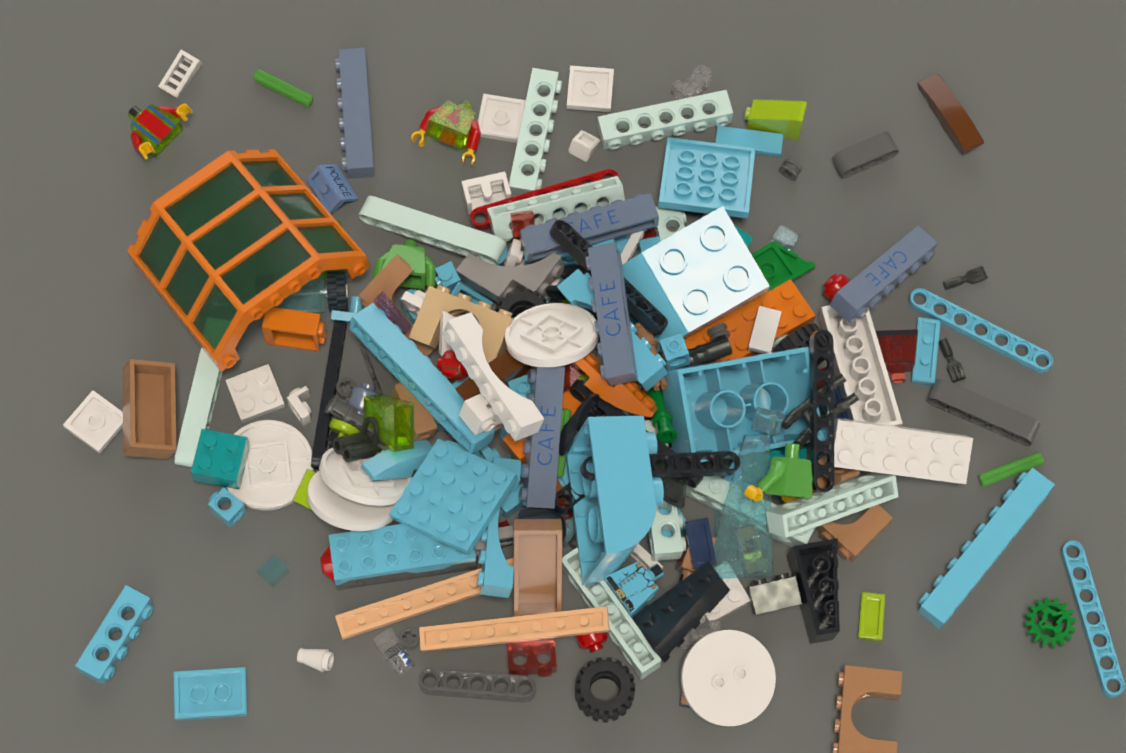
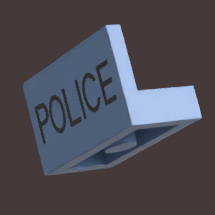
[307,164,359,214]

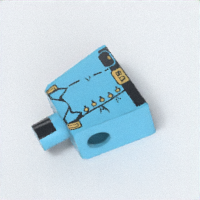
[605,562,664,618]

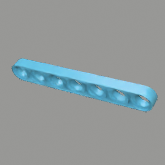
[909,288,1053,373]
[1061,541,1125,698]

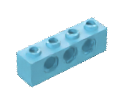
[75,585,153,685]

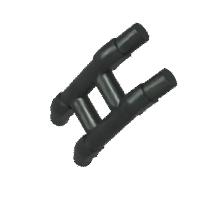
[781,373,859,448]

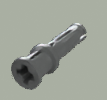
[324,395,392,446]

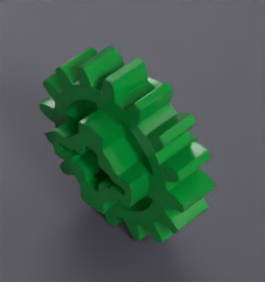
[1024,597,1077,649]

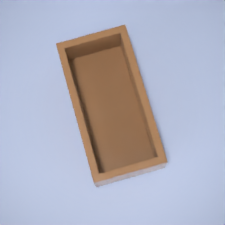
[122,359,177,459]
[513,519,562,617]

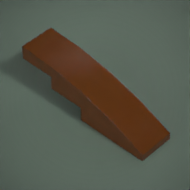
[918,74,984,152]
[455,350,532,401]

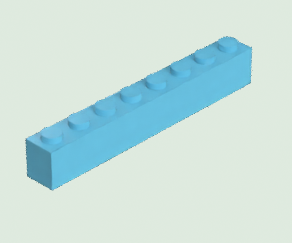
[349,303,496,454]
[918,468,1055,630]

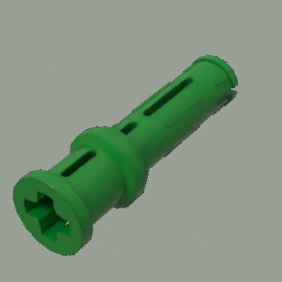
[647,382,677,444]

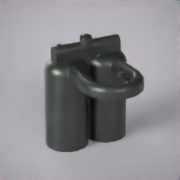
[332,417,382,462]

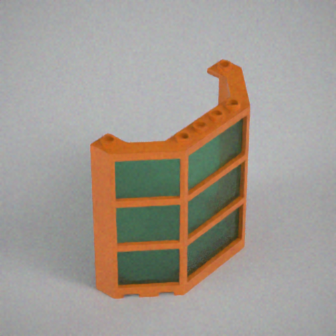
[127,149,370,372]

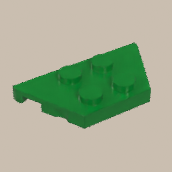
[745,241,816,305]

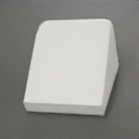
[568,130,600,162]

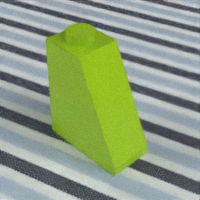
[744,100,807,141]

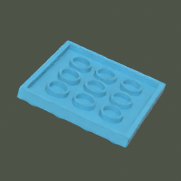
[658,137,756,219]
[389,439,518,555]

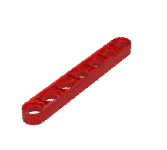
[470,169,619,230]

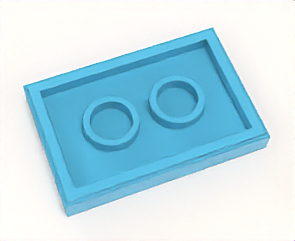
[174,667,248,720]

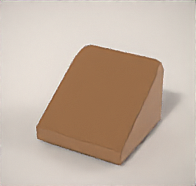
[834,468,860,486]

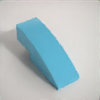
[361,440,433,481]

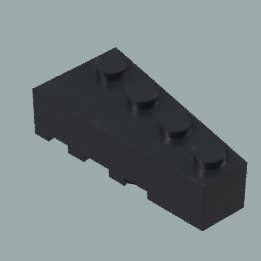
[787,538,840,644]
[632,561,730,663]

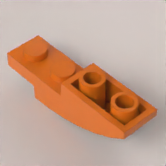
[574,352,658,418]

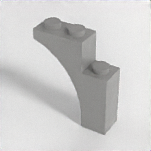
[456,253,564,303]

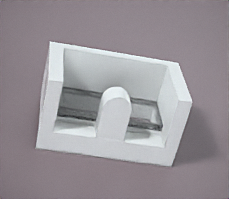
[461,172,511,215]

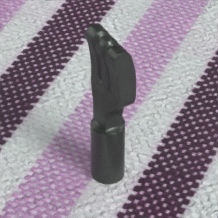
[943,266,988,290]
[939,338,966,383]

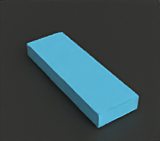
[715,126,783,157]
[911,317,941,386]

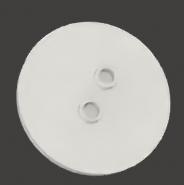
[505,303,599,367]
[226,420,314,511]
[319,448,412,506]
[307,471,395,531]
[680,630,776,726]

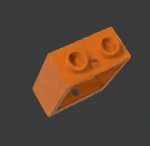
[262,307,327,352]

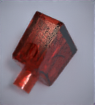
[875,329,918,384]

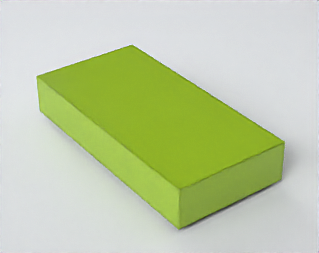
[858,592,885,642]

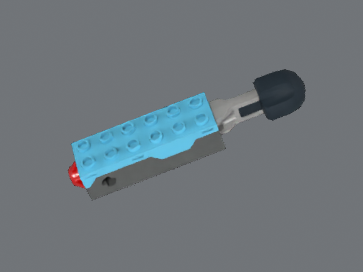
[320,508,566,590]

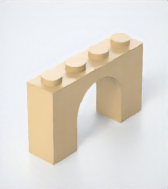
[409,285,514,363]

